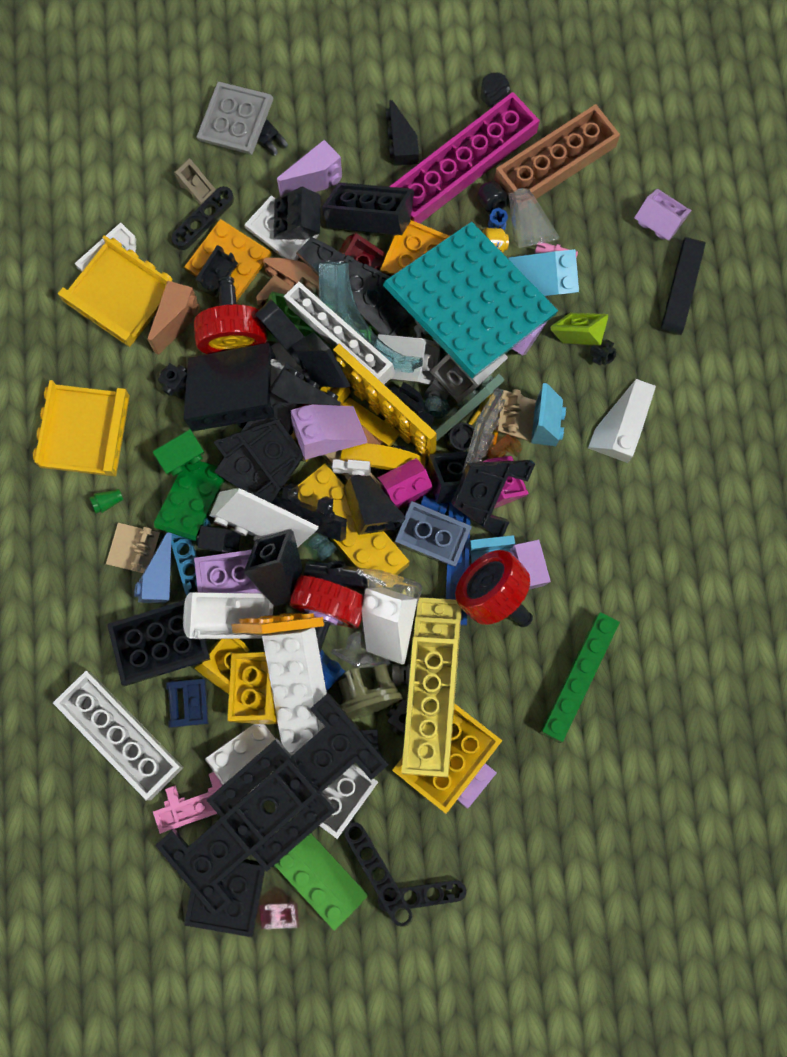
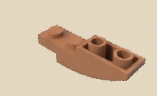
[263,258,342,307]

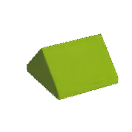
[551,313,608,345]

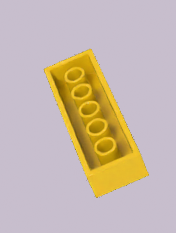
[298,463,410,588]

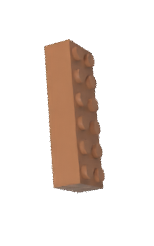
[494,104,620,211]

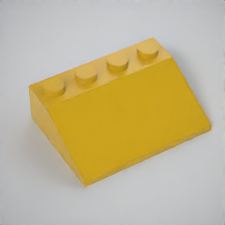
[392,703,502,814]

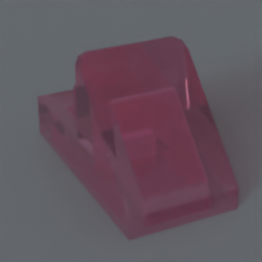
[259,901,299,929]

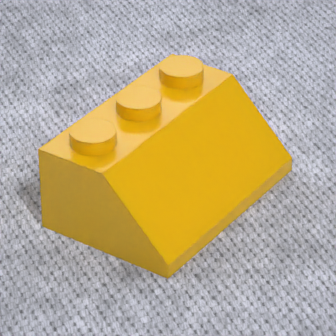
[228,652,278,724]

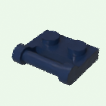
[166,679,209,728]

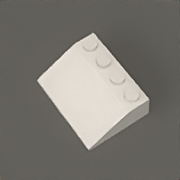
[210,488,318,547]

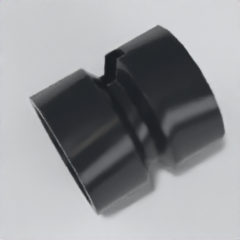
[444,422,477,452]

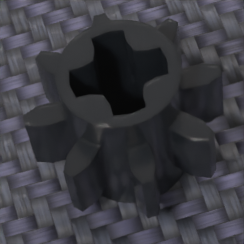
[590,339,616,366]

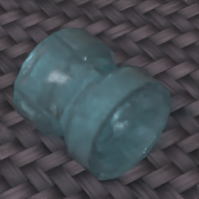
[308,533,338,561]

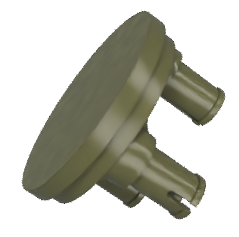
[337,664,403,719]

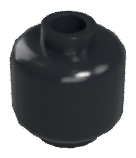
[477,181,508,213]

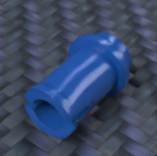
[421,495,448,515]

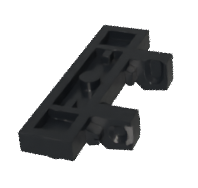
[272,483,347,542]

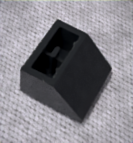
[273,186,321,240]

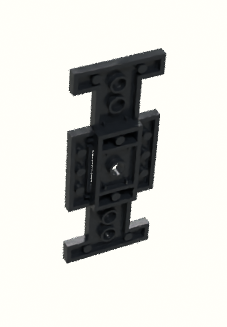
[155,693,389,917]

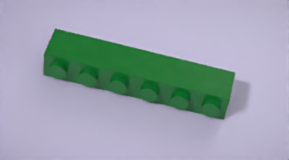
[539,612,620,743]

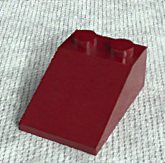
[339,233,393,277]

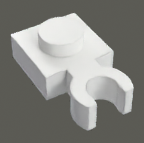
[332,459,371,476]

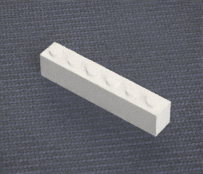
[284,282,395,384]

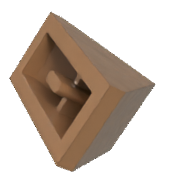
[256,274,293,308]

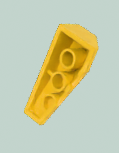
[194,639,249,694]

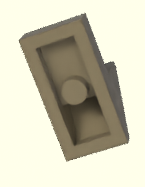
[174,158,216,204]

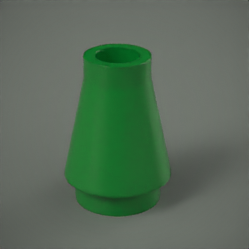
[89,489,123,513]

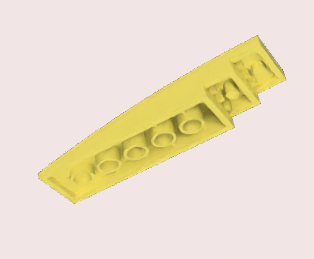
[402,597,462,777]

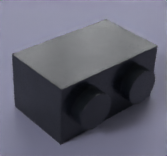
[197,526,241,553]

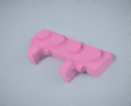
[153,772,223,833]

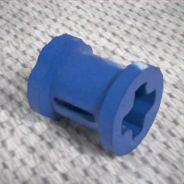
[488,208,508,230]

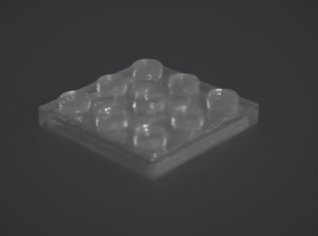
[462,388,505,473]

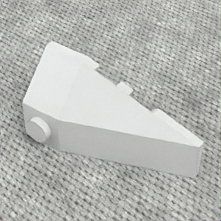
[588,379,656,463]

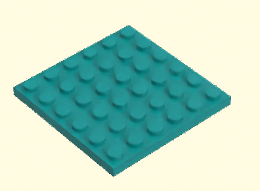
[383,222,558,379]

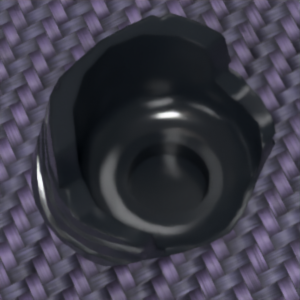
[481,72,512,109]

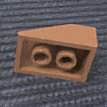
[148,281,200,355]

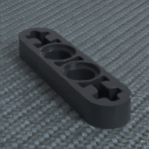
[172,186,234,250]
[378,880,466,912]

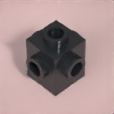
[158,363,187,400]
[386,699,407,736]

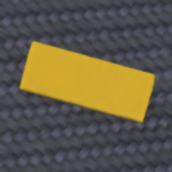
[341,397,401,447]

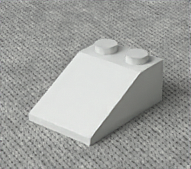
[362,587,417,664]

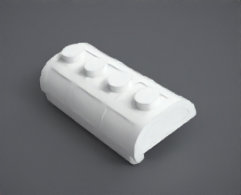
[183,592,273,639]

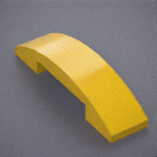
[340,443,425,471]

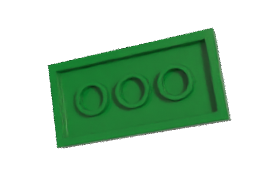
[154,461,225,541]

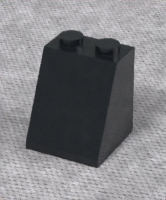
[244,529,303,606]

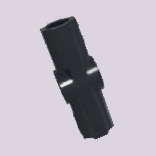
[304,561,371,589]

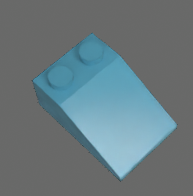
[508,249,579,296]
[531,383,566,446]

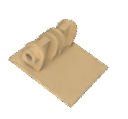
[497,389,536,441]
[106,523,160,573]

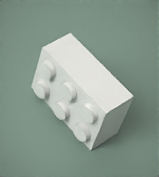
[303,764,378,839]

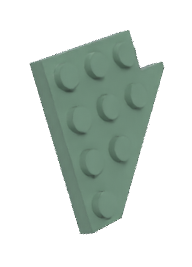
[432,374,504,441]

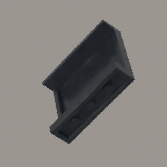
[184,343,276,432]

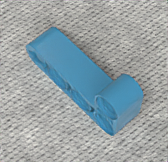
[168,518,211,595]

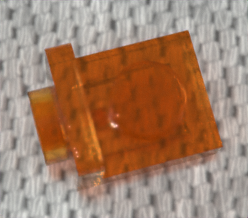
[487,434,522,459]

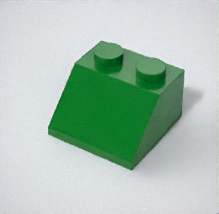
[152,429,205,476]

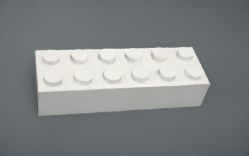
[262,627,327,755]
[53,671,184,800]

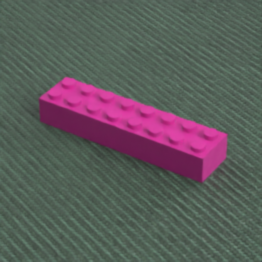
[389,92,540,224]

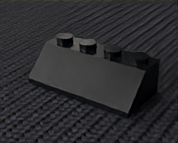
[322,182,414,235]

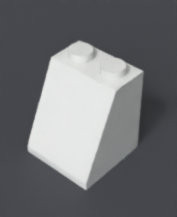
[375,334,441,385]

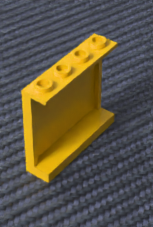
[58,235,173,347]
[33,380,130,477]

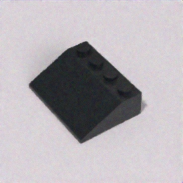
[107,600,210,687]

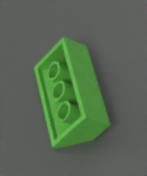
[275,833,368,931]

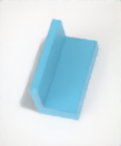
[470,535,515,564]

